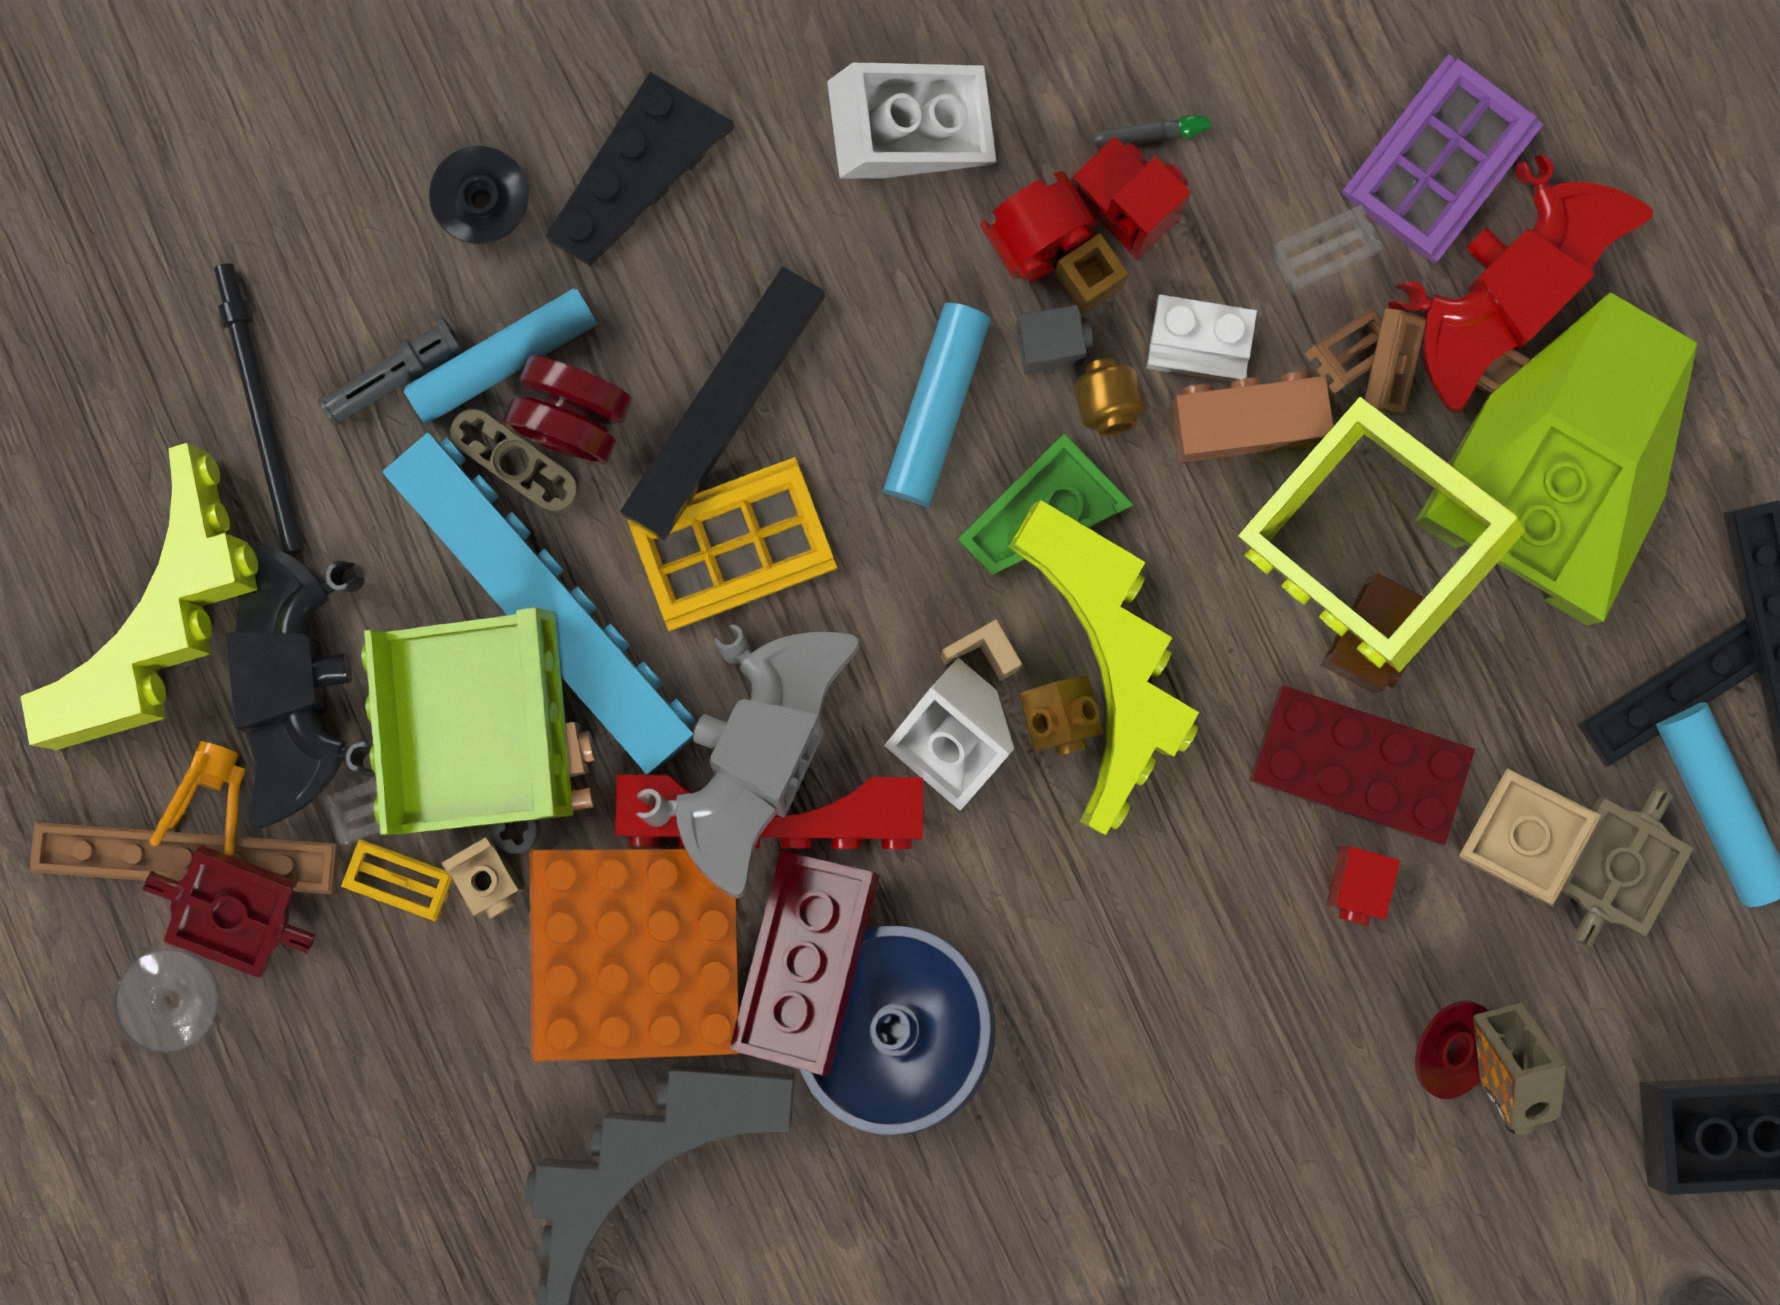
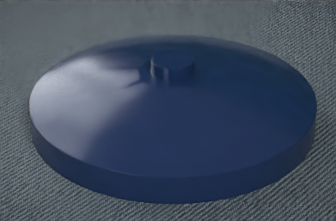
[800,926,996,1135]

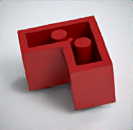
[1071,136,1191,260]

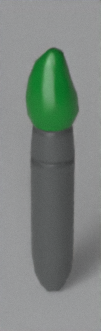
[1091,115,1212,148]

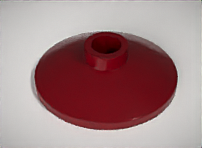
[1415,1000,1489,1099]

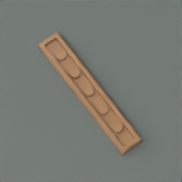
[29,822,340,894]

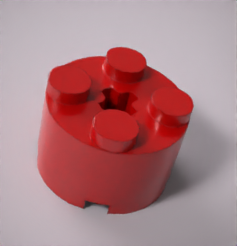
[980,171,1097,284]

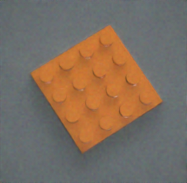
[529,849,739,1062]

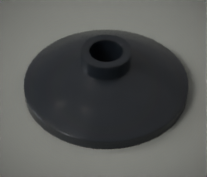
[429,146,529,244]

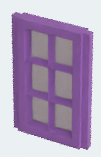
[1341,54,1543,264]

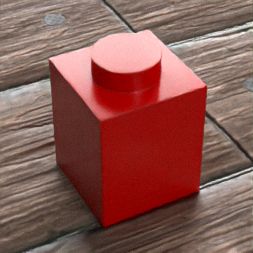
[1326,846,1401,926]

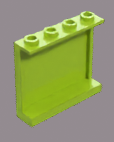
[361,607,573,835]

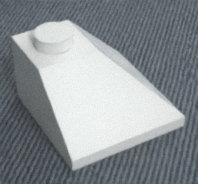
[884,658,1014,811]

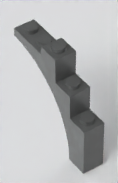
[525,1065,795,1305]

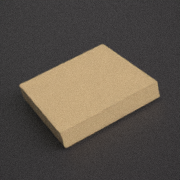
[1459,768,1601,907]

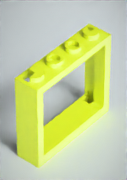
[1238,397,1525,673]

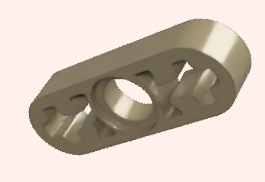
[450,409,580,515]

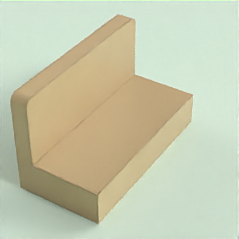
[940,619,1022,682]

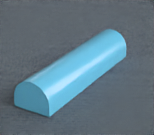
[403,288,598,425]
[882,303,991,508]
[1656,702,1780,907]

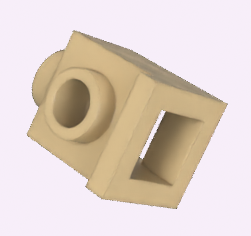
[442,837,525,919]

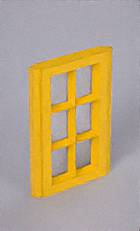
[627,457,837,632]

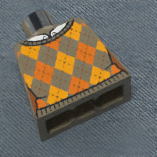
[1473,1003,1566,1135]

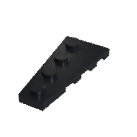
[546,72,735,266]

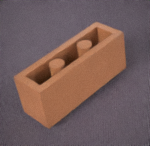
[1170,371,1333,463]

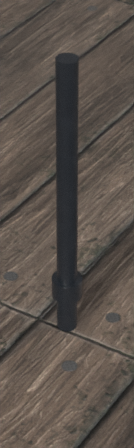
[214,263,304,554]

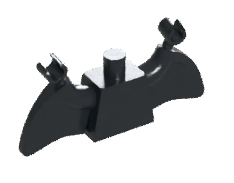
[226,542,376,829]

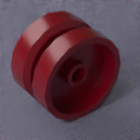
[502,356,632,465]

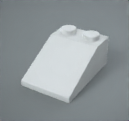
[827,62,996,178]

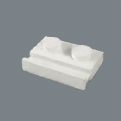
[1146,294,1257,382]

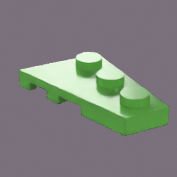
[956,434,1133,575]

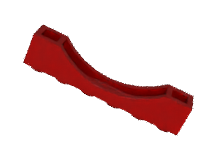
[615,774,923,849]

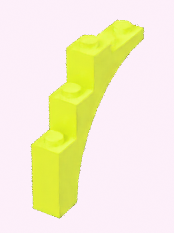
[20,443,258,750]
[1008,500,1200,835]

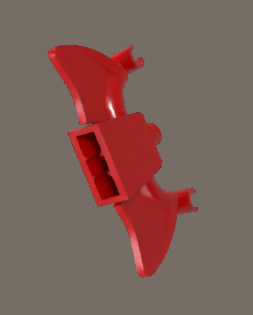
[1388,155,1653,413]

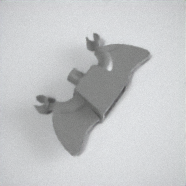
[637,624,859,898]

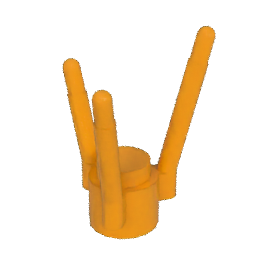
[150,741,246,857]

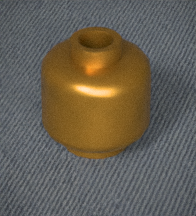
[1074,358,1145,436]

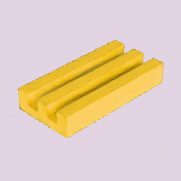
[341,839,454,922]

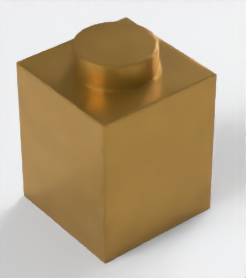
[1054,233,1129,316]

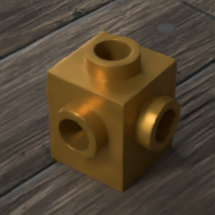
[1019,675,1104,757]

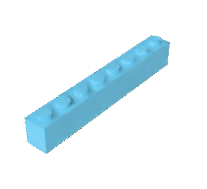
[382,432,696,775]

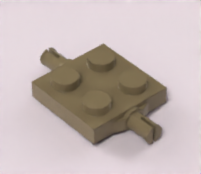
[1561,786,1694,948]

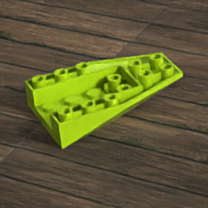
[1413,292,1697,626]

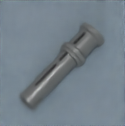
[318,317,465,426]

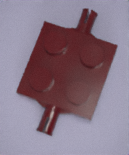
[143,845,316,978]

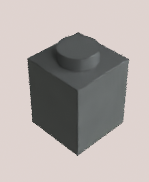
[1016,305,1093,374]

